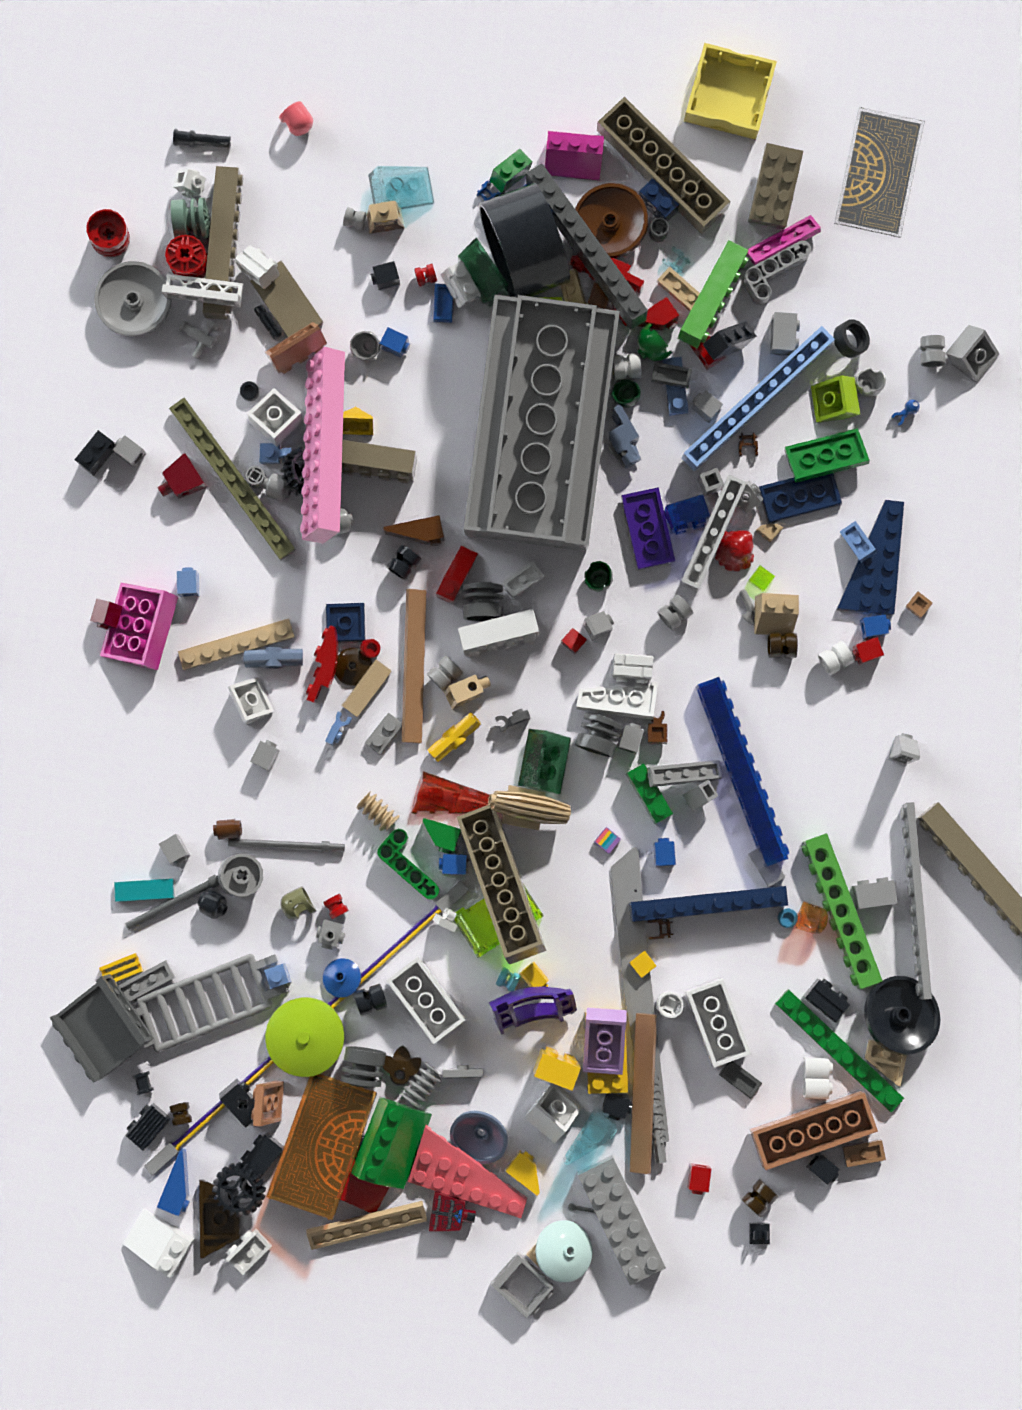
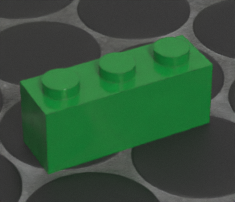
[626,763,673,824]

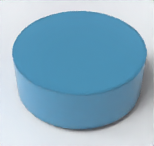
[777,908,798,928]

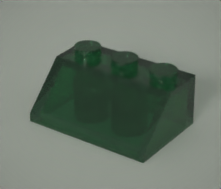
[458,237,508,308]
[518,729,571,795]

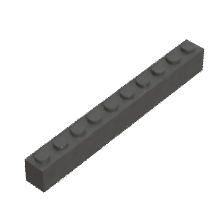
[526,164,648,330]

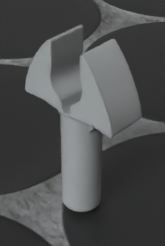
[739,589,755,625]

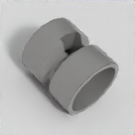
[920,335,946,367]
[657,594,693,631]
[427,655,463,692]

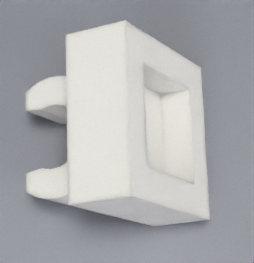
[432,908,458,932]

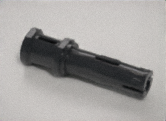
[173,129,231,149]

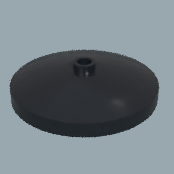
[864,976,941,1055]

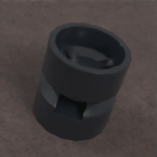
[386,545,422,581]
[354,983,387,1016]

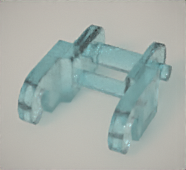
[662,246,691,273]

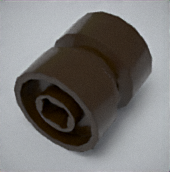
[767,633,798,658]
[741,1179,779,1218]

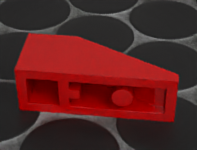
[436,545,478,605]

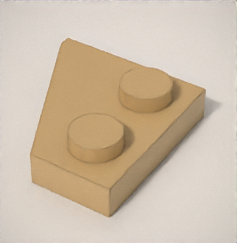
[864,1039,907,1086]

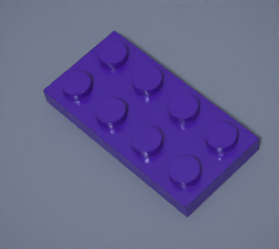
[621,487,675,570]

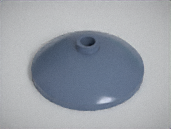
[450,1111,508,1164]

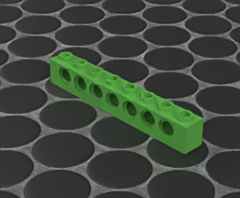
[801,833,883,989]

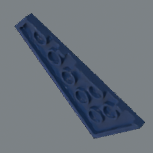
[836,500,904,615]

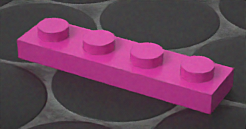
[747,215,821,266]

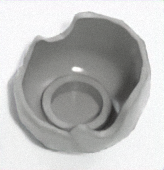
[350,331,380,360]
[855,368,886,397]

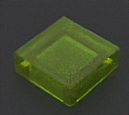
[748,565,775,592]

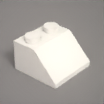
[524,1083,583,1143]

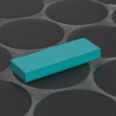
[114,878,175,902]

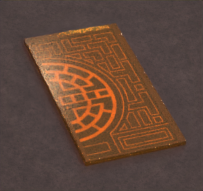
[266,1074,377,1220]

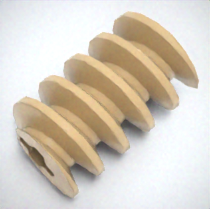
[356,791,400,832]

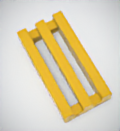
[99,953,143,982]

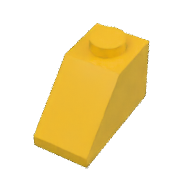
[506,1150,540,1196]

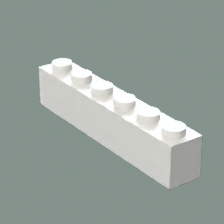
[681,474,747,589]

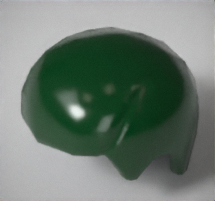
[611,379,641,408]
[584,561,613,592]

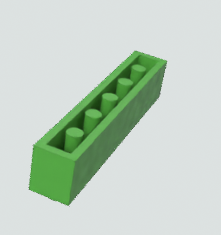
[677,240,749,349]

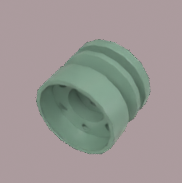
[171,198,211,239]

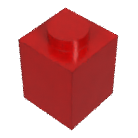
[852,637,884,665]
[687,1163,712,1195]

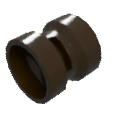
[169,1102,192,1126]

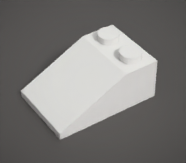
[123,1208,195,1278]

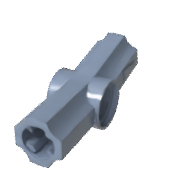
[243,647,303,669]

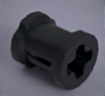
[132,1071,154,1095]

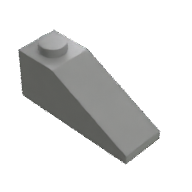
[889,733,920,764]

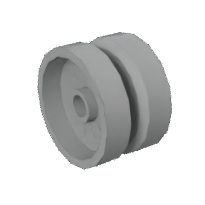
[218,854,263,897]

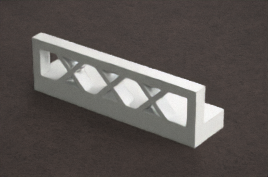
[162,274,243,307]

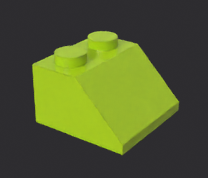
[811,375,860,423]

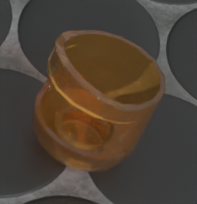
[796,901,828,934]

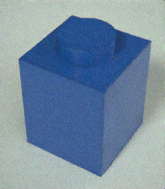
[379,327,410,358]
[860,614,891,639]
[653,838,676,866]
[439,854,467,875]

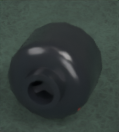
[197,890,228,919]

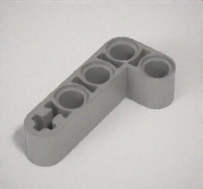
[743,241,811,306]

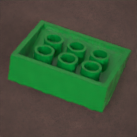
[351,1097,432,1189]

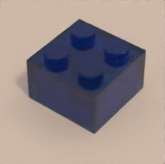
[664,494,710,535]

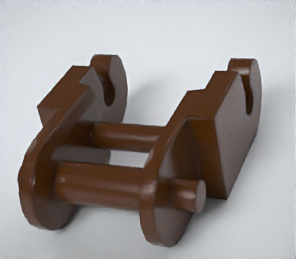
[738,432,758,457]
[648,919,674,940]

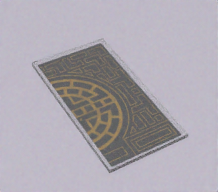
[834,107,925,238]

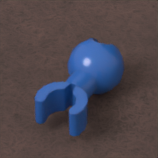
[891,399,920,426]

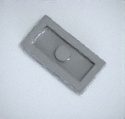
[365,712,402,755]

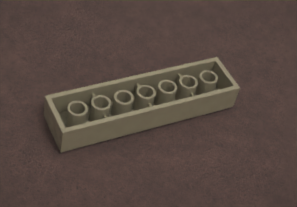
[596,96,731,234]
[457,805,547,965]

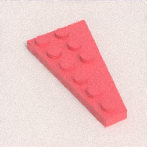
[408,1125,527,1218]

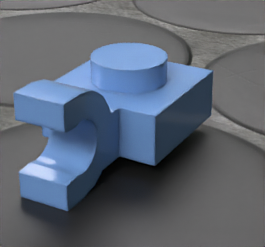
[259,443,292,464]
[325,711,352,746]

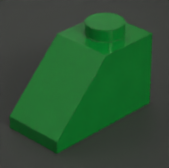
[422,818,461,854]

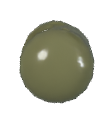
[280,886,317,920]

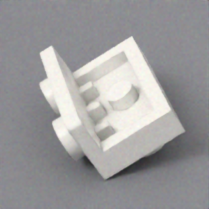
[225,1229,272,1275]

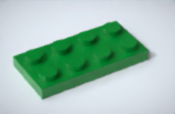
[784,428,870,483]

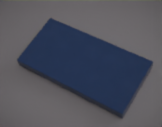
[758,473,842,524]

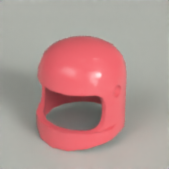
[278,101,313,136]

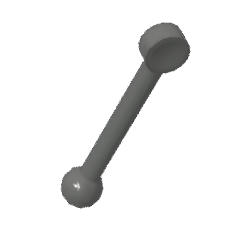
[568,1203,595,1213]

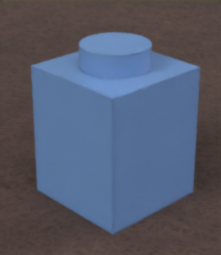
[177,567,199,597]
[264,963,291,989]

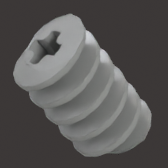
[400,1062,442,1107]

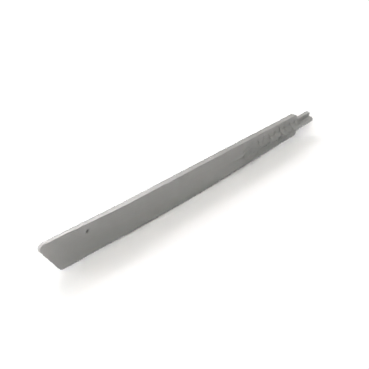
[611,847,669,1164]

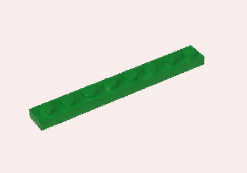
[775,989,904,1113]

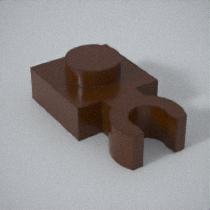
[647,711,668,744]

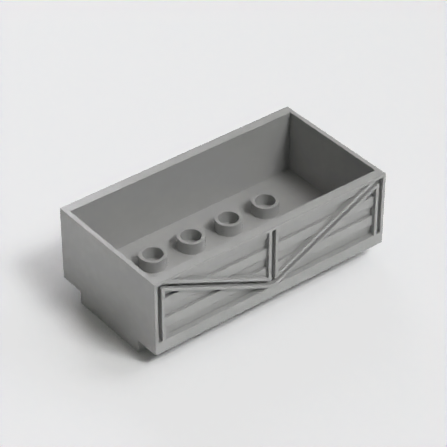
[463,295,620,551]

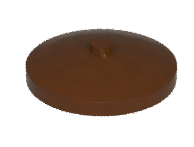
[575,183,648,258]

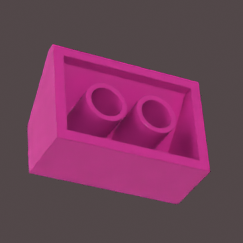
[545,131,604,181]

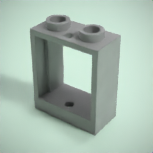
[491,1252,554,1318]

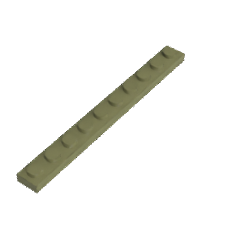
[169,397,296,561]

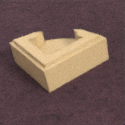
[756,524,783,543]

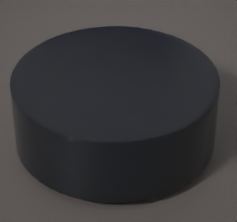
[240,381,259,401]

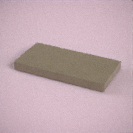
[250,260,323,337]

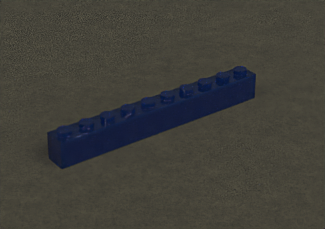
[696,677,790,867]

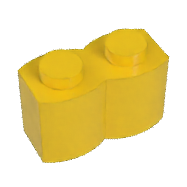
[519,961,549,987]

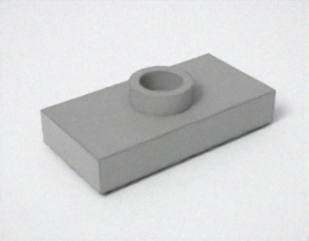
[443,1065,483,1078]

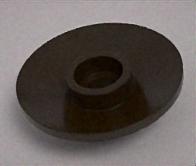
[335,648,372,686]

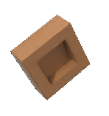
[905,591,933,619]

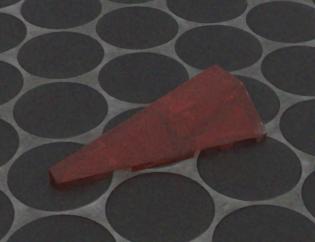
[411,771,490,814]

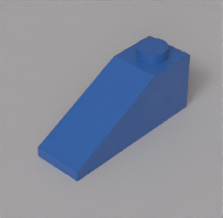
[157,1148,190,1216]

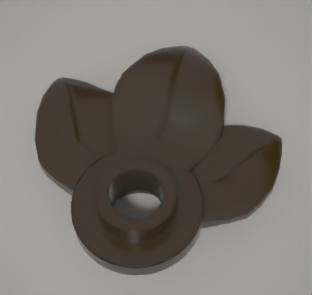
[383,1045,422,1085]

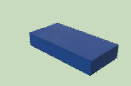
[433,284,453,323]

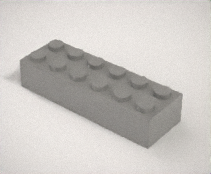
[577,1155,666,1286]

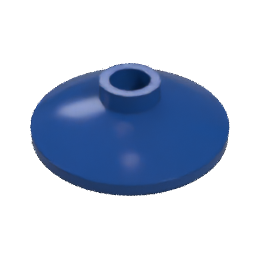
[323,958,361,998]

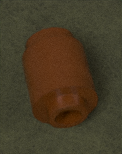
[213,819,242,840]

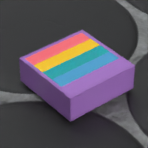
[594,827,621,854]

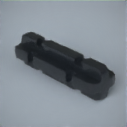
[254,305,282,339]

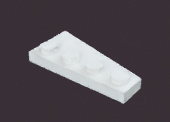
[576,682,658,720]

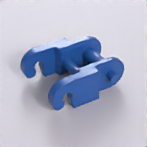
[476,179,501,201]

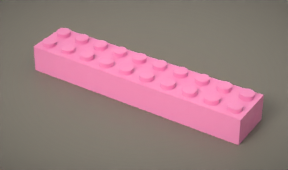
[300,347,345,544]

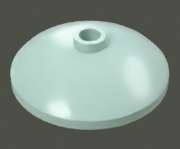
[535,1220,592,1282]

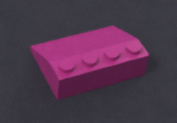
[100,583,178,670]

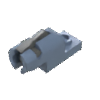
[608,404,641,469]

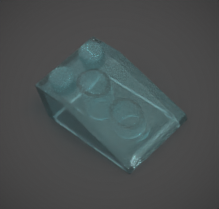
[368,166,434,209]
[563,1108,617,1166]

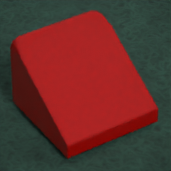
[560,628,587,654]

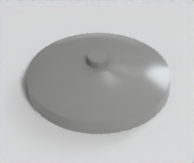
[94,261,172,337]

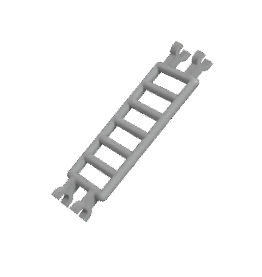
[134,954,289,1053]

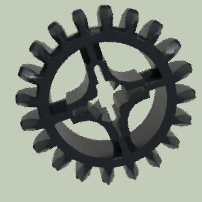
[280,447,305,498]
[212,1162,266,1217]

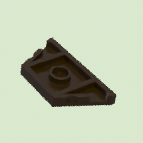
[199,1179,241,1259]

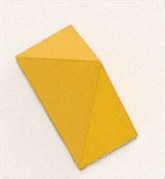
[343,406,374,435]

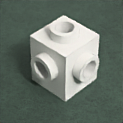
[173,168,206,198]

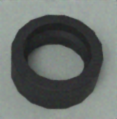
[833,319,870,358]

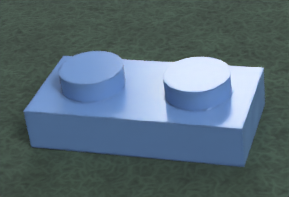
[840,521,877,563]

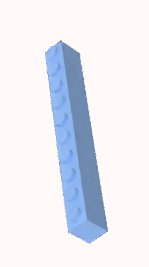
[682,326,835,472]

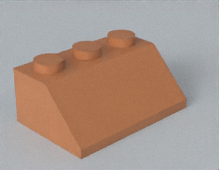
[265,322,327,374]

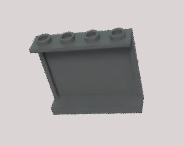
[49,974,154,1083]

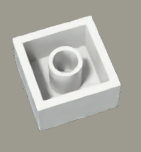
[247,388,303,447]

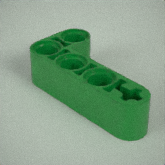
[377,828,440,900]

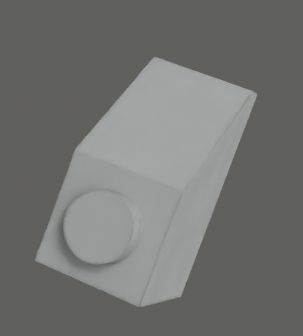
[583,611,614,641]

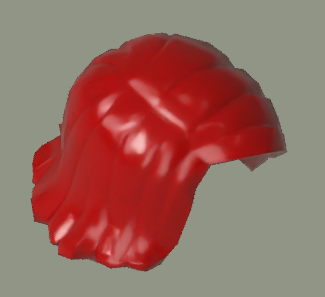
[715,530,754,572]

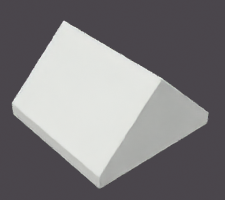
[228,677,274,725]

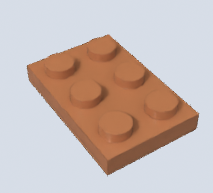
[251,1081,284,1126]

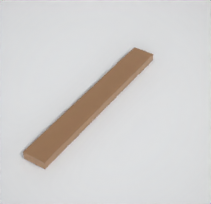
[402,589,426,744]
[630,1013,657,1174]

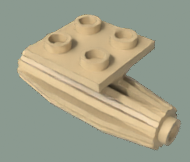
[488,785,571,830]

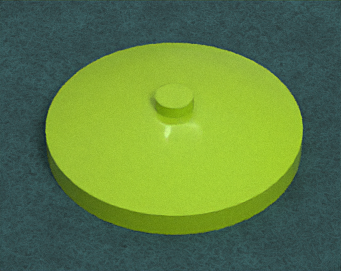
[265,997,345,1077]

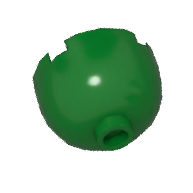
[637,323,673,362]

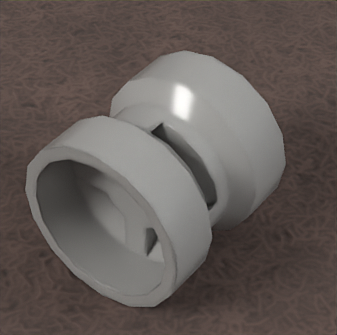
[343,207,366,230]
[245,466,267,489]

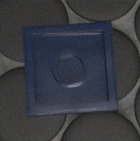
[326,603,366,642]

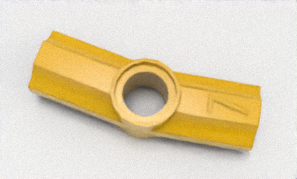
[427,712,482,762]

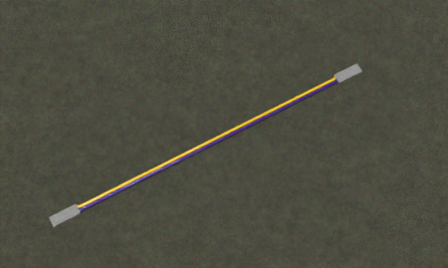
[144,881,469,1175]

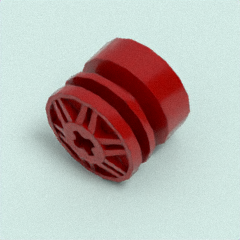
[86,209,130,257]
[165,235,208,283]

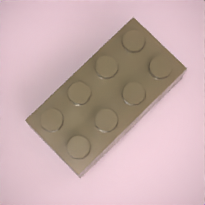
[748,143,804,229]
[341,440,417,483]

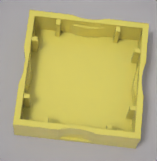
[684,43,777,140]

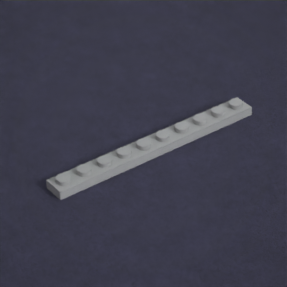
[900,802,932,999]

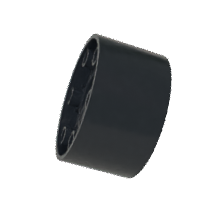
[479,183,570,298]

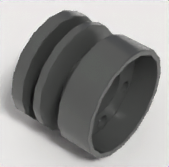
[463,582,503,621]
[575,713,623,758]
[341,1046,386,1088]

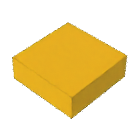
[629,950,656,978]

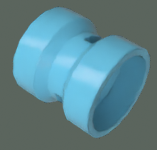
[495,967,521,992]

